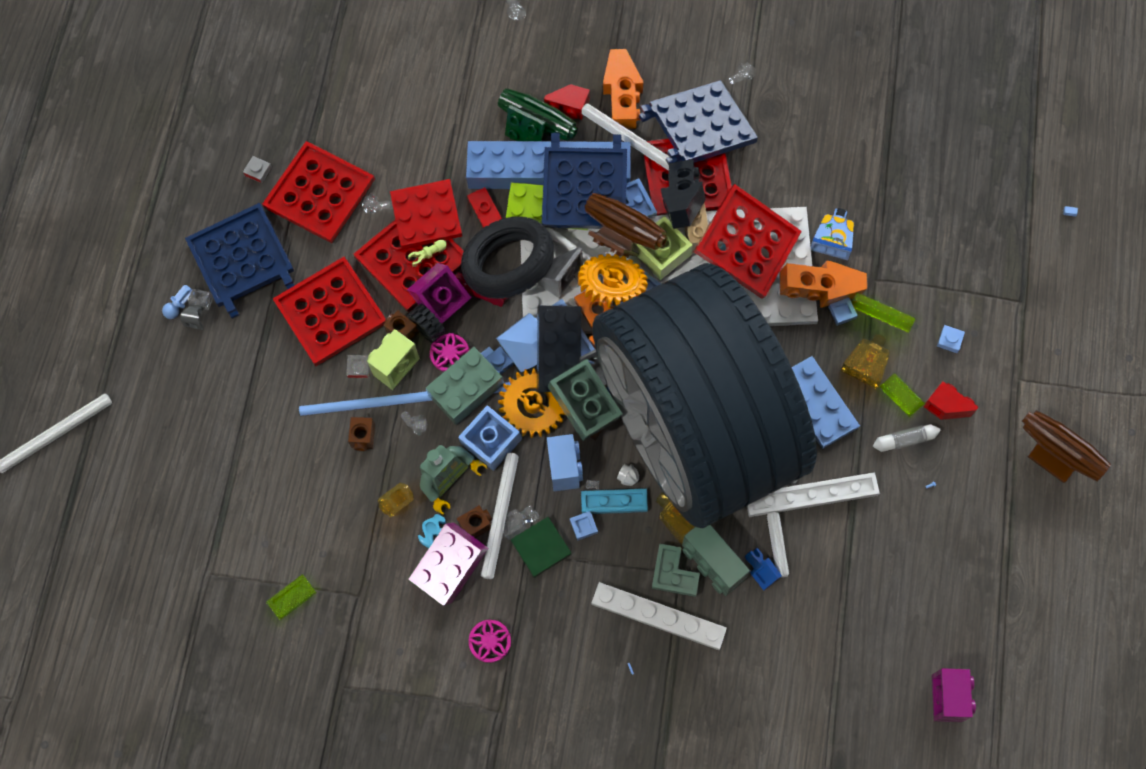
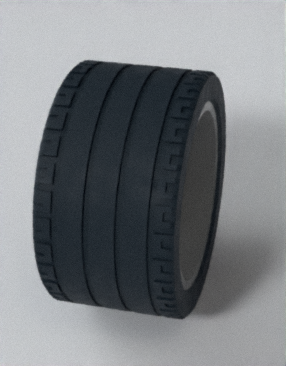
[592,263,817,528]

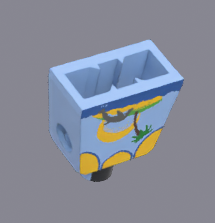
[811,208,854,260]

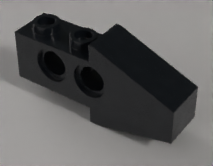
[661,159,706,229]

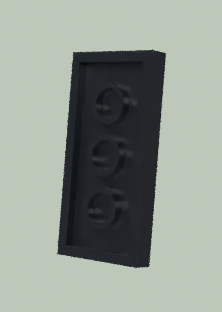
[537,305,581,392]

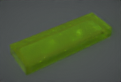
[852,293,915,333]

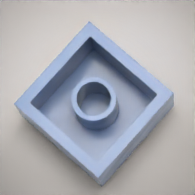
[458,405,522,471]
[547,434,583,491]

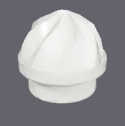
[617,464,639,486]

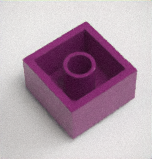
[407,263,471,323]
[932,668,976,722]

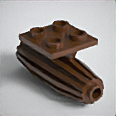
[585,193,668,258]
[1021,410,1111,483]

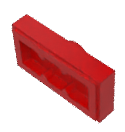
[467,187,502,228]

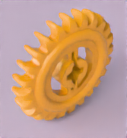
[578,254,648,308]
[498,368,565,438]

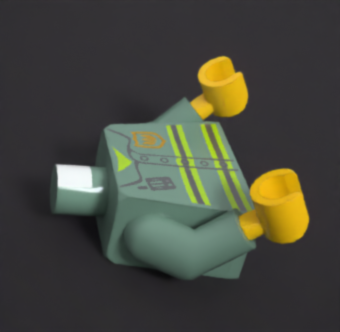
[420,445,487,514]

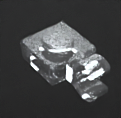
[503,506,540,540]

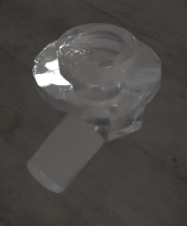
[506,0,526,20]
[729,61,756,84]
[362,194,392,214]
[401,411,427,436]

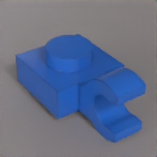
[745,548,782,591]

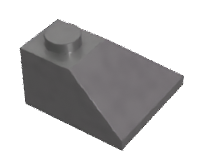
[538,247,583,298]

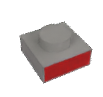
[243,156,272,183]

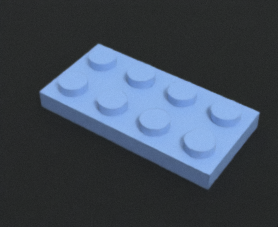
[792,356,860,449]

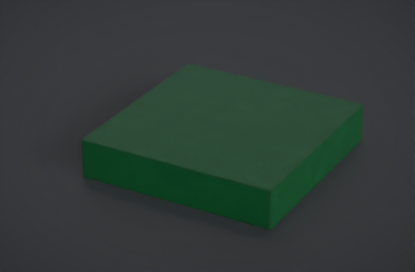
[511,517,572,578]

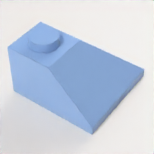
[496,313,537,372]

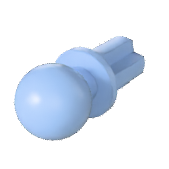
[162,285,194,319]

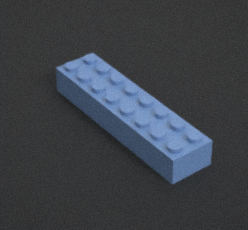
[466,141,630,189]

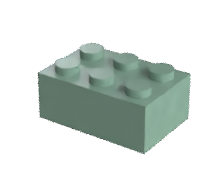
[425,347,504,425]
[548,359,622,441]
[682,525,750,596]

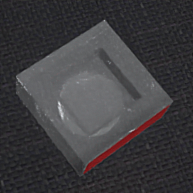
[346,355,370,378]

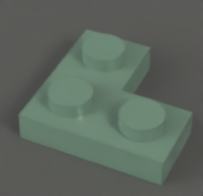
[652,544,700,597]

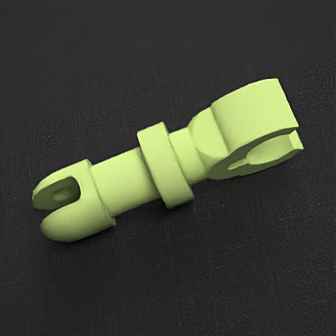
[408,240,446,267]

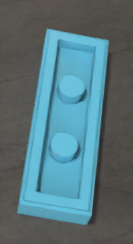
[581,489,648,514]

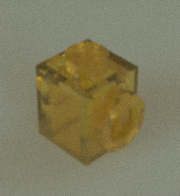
[377,482,414,518]

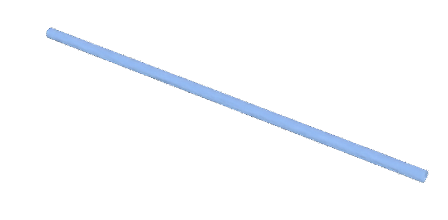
[299,382,511,416]

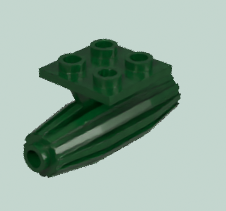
[497,88,578,142]

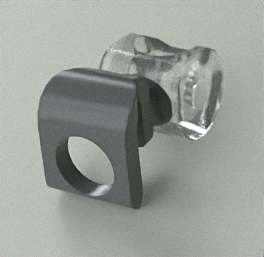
[180,289,212,330]

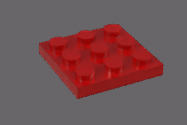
[390,179,463,249]

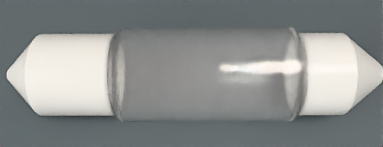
[873,424,941,452]

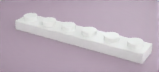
[747,472,880,517]
[591,582,727,650]

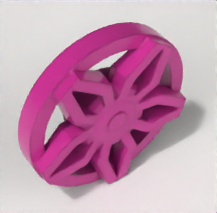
[430,333,469,372]
[469,620,511,663]

